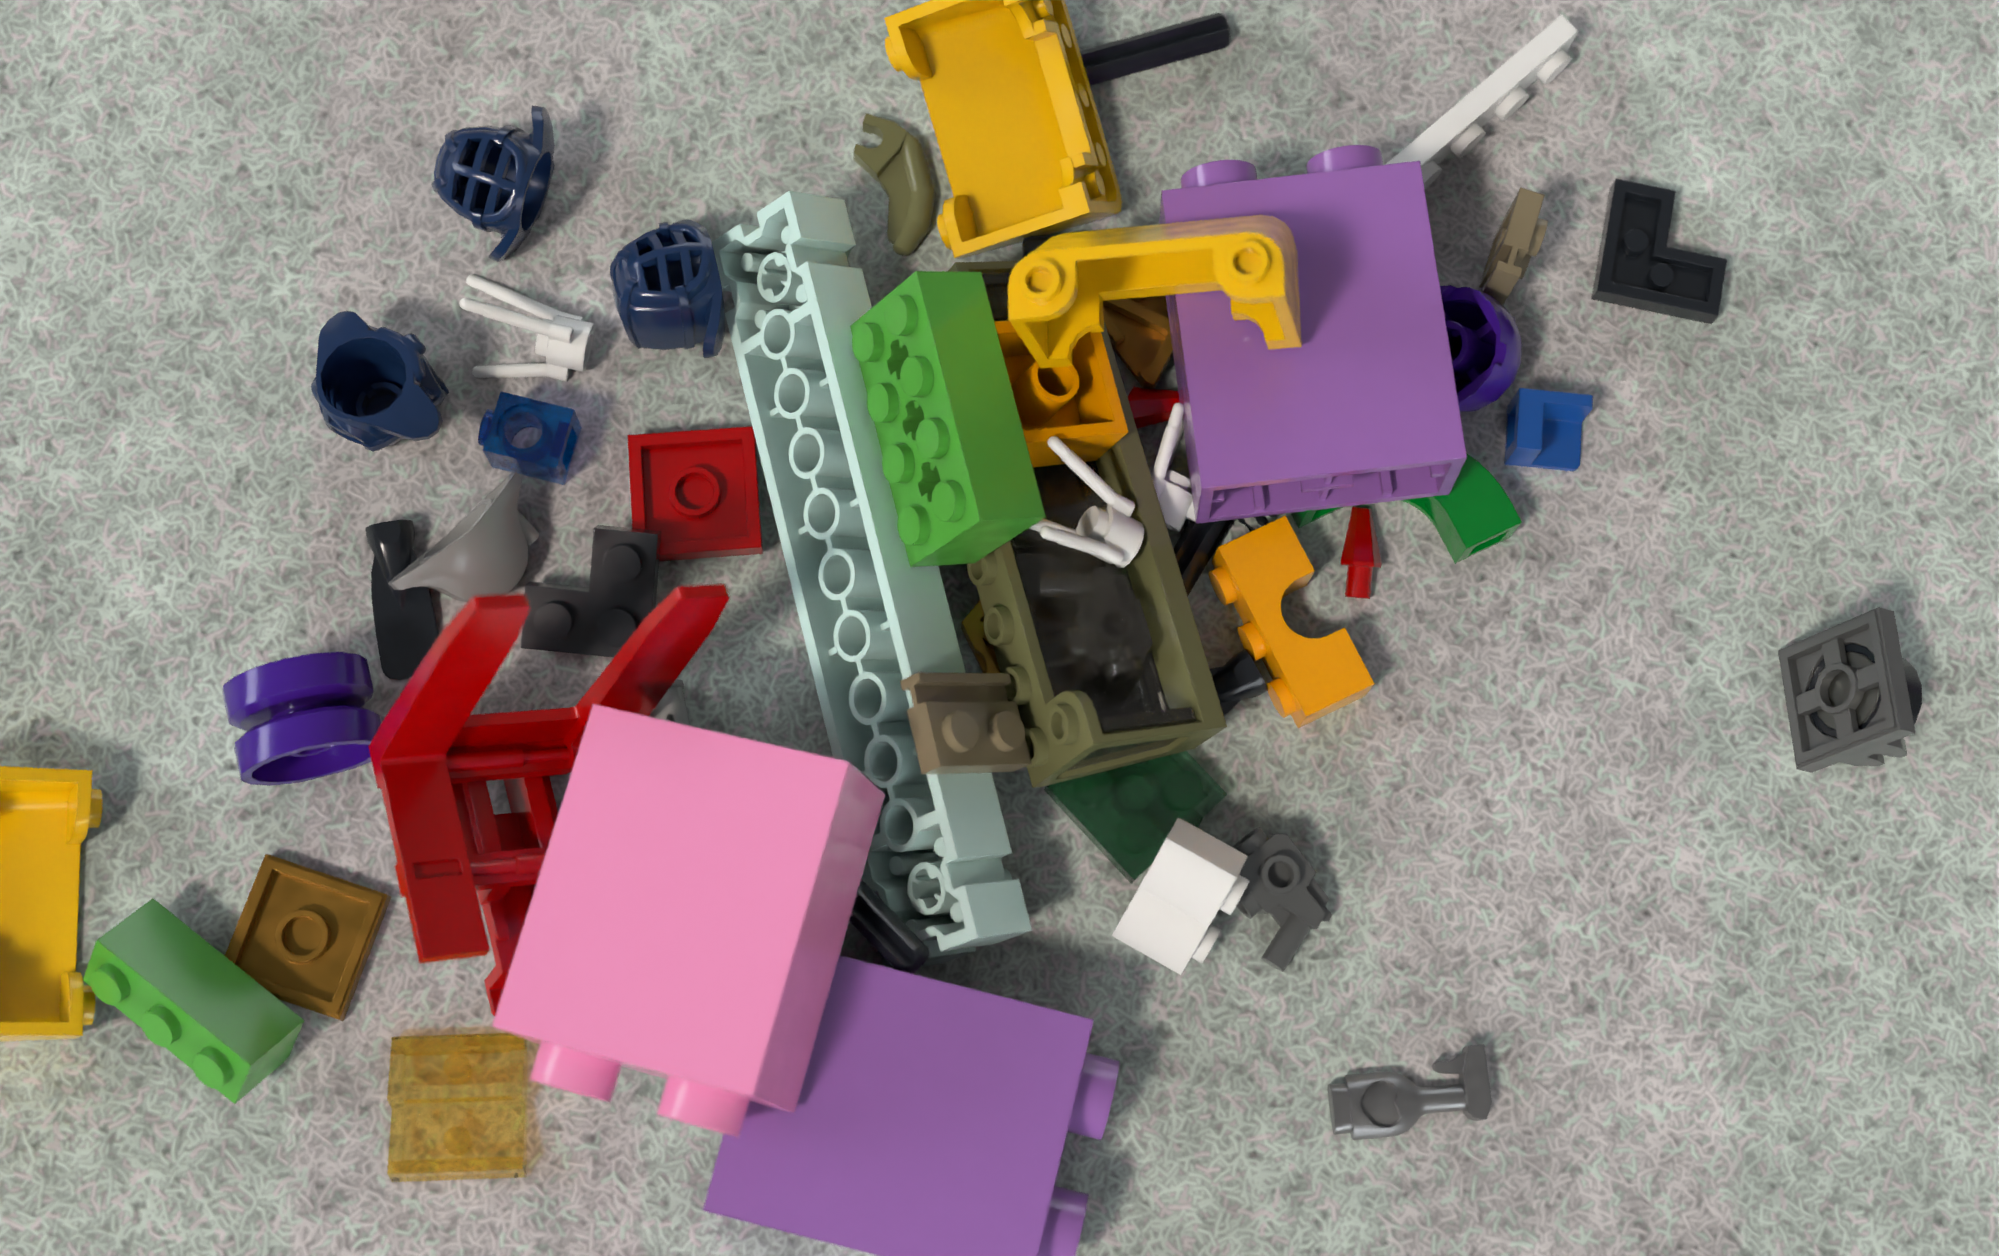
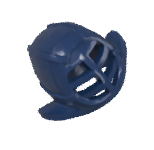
[431,105,555,262]
[610,219,725,358]
[311,311,449,452]

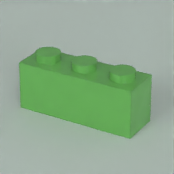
[83,898,305,1104]

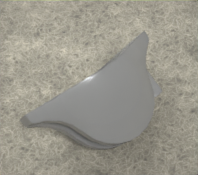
[388,472,540,602]

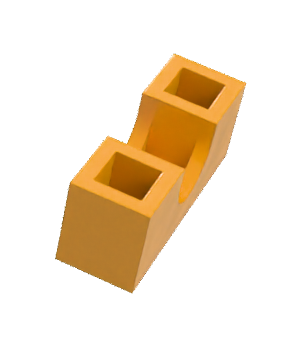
[1209,515,1375,728]

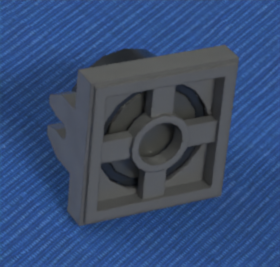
[1778,607,1922,773]

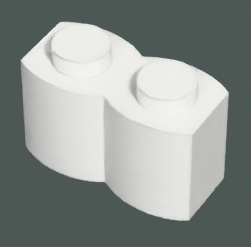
[1112,817,1249,975]

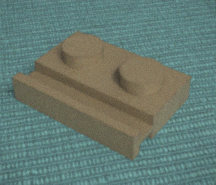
[1479,187,1548,305]
[900,672,1031,775]

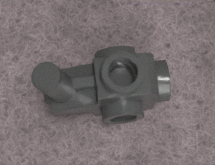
[1233,827,1332,972]

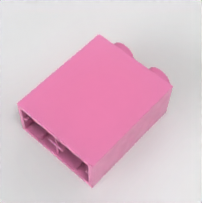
[492,704,885,1137]

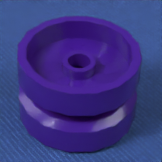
[222,652,381,786]

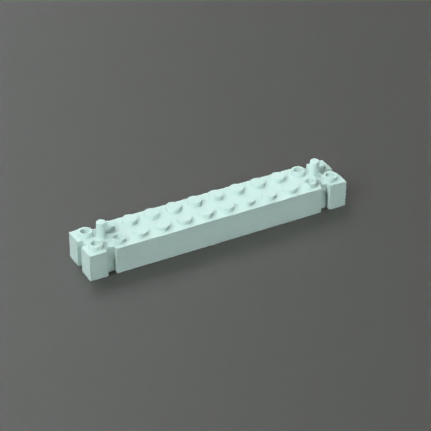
[712,191,1032,970]

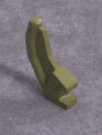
[853,114,936,256]

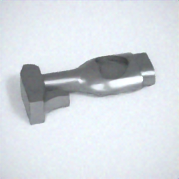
[1328,1044,1492,1140]

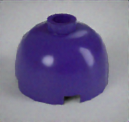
[1440,285,1522,412]

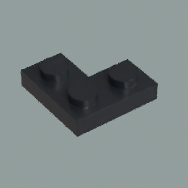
[1591,179,1727,324]
[521,525,661,657]

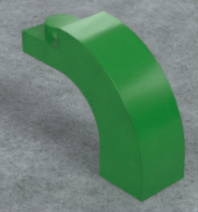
[1291,453,1522,564]

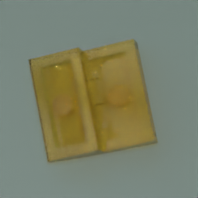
[387,1033,527,1182]

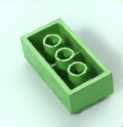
[850,271,1046,567]

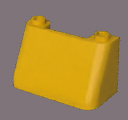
[884,0,1122,258]
[1008,215,1302,368]
[0,766,103,1042]

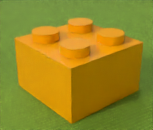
[994,320,1129,467]

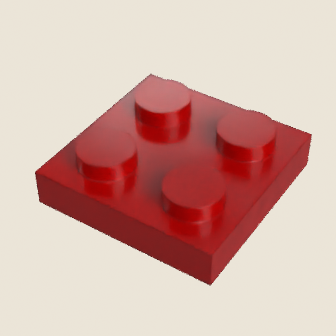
[628,426,763,561]

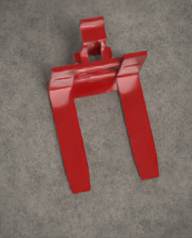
[368,584,730,1016]

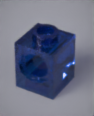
[478,391,582,485]

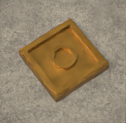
[225,853,391,1021]

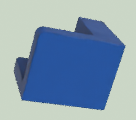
[1504,388,1593,471]

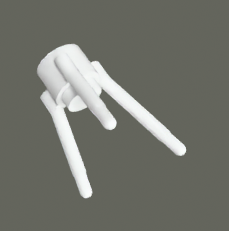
[459,274,595,381]
[1151,402,1196,532]
[1029,436,1144,568]

